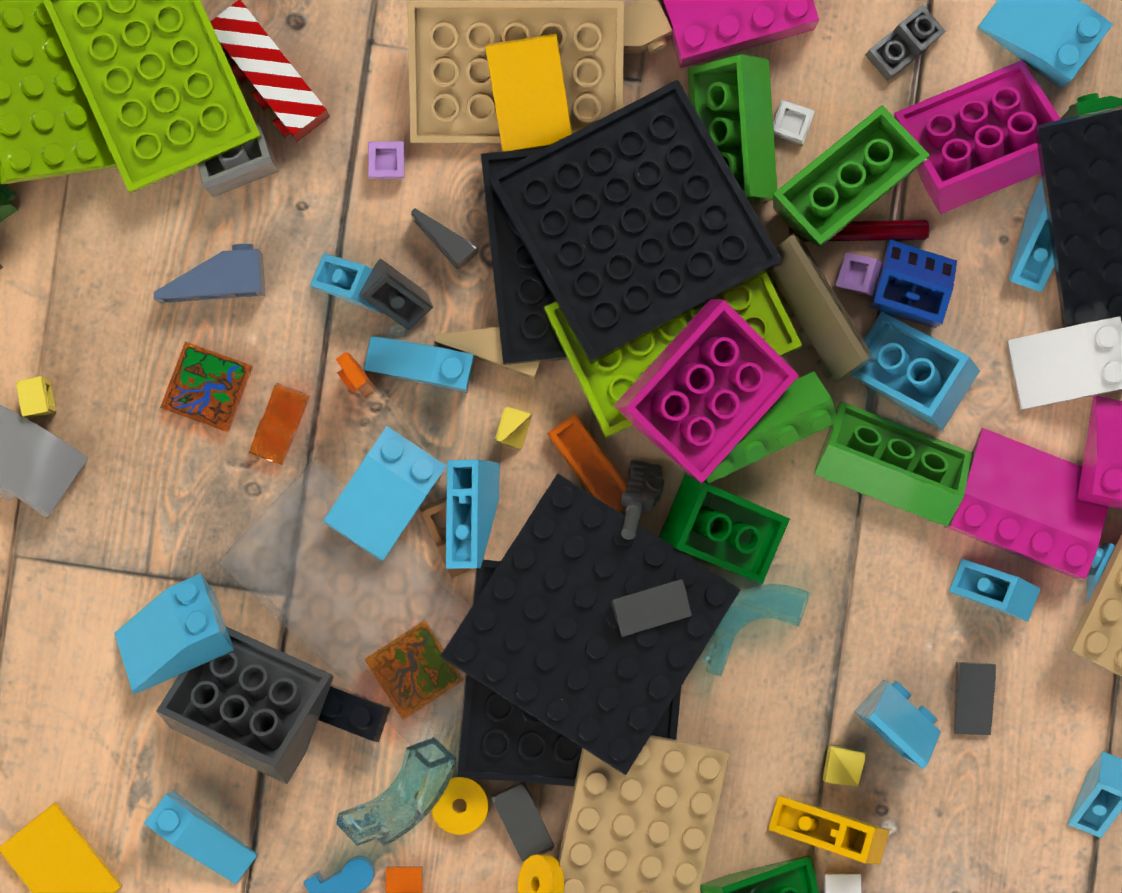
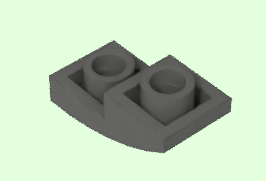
[865,5,946,81]

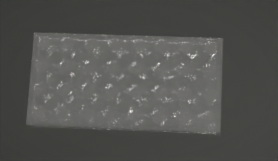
[217,458,472,758]

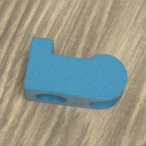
[303,855,376,893]

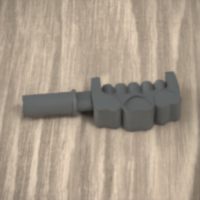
[620,460,664,540]

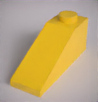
[768,795,890,865]

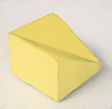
[16,376,56,418]
[495,406,532,449]
[822,745,866,787]

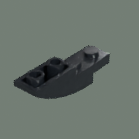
[318,684,391,742]

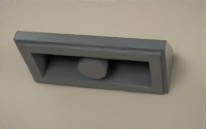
[359,259,433,330]
[611,579,692,637]

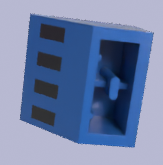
[868,239,957,328]

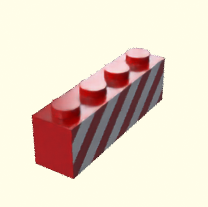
[210,0,330,142]

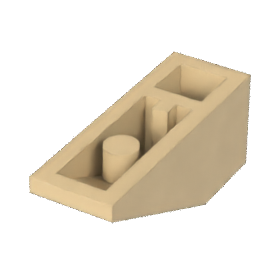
[623,0,673,54]
[434,327,541,379]

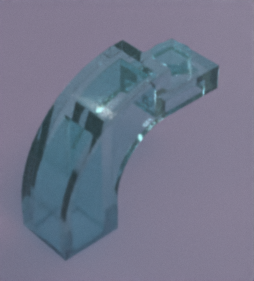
[702,584,810,676]
[336,737,456,846]

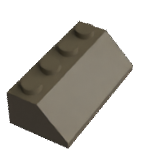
[767,234,876,382]

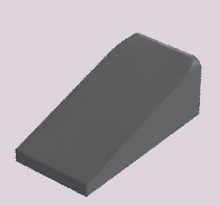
[411,208,479,270]
[954,662,996,735]
[491,782,554,861]

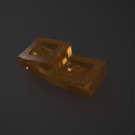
[249,383,310,465]

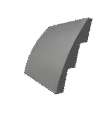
[0,405,88,517]

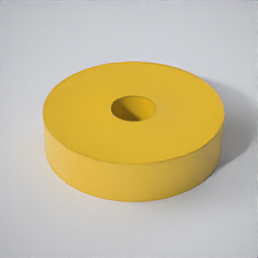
[431,776,489,835]
[518,854,564,893]

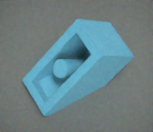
[310,253,382,313]
[949,559,1041,622]
[1068,751,1122,838]

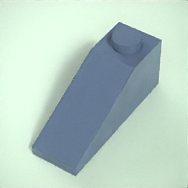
[154,244,266,303]

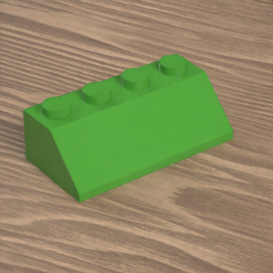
[688,54,777,205]
[773,105,930,247]
[704,371,839,484]
[814,401,973,527]

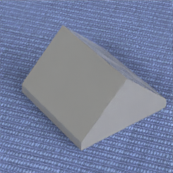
[198,121,279,197]

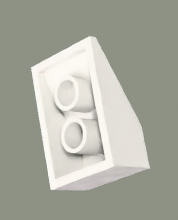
[1006,316,1122,410]

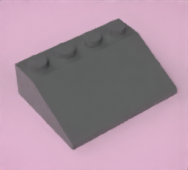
[156,626,334,784]

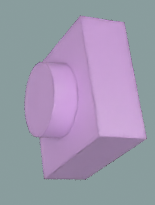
[368,141,405,179]
[835,252,882,296]

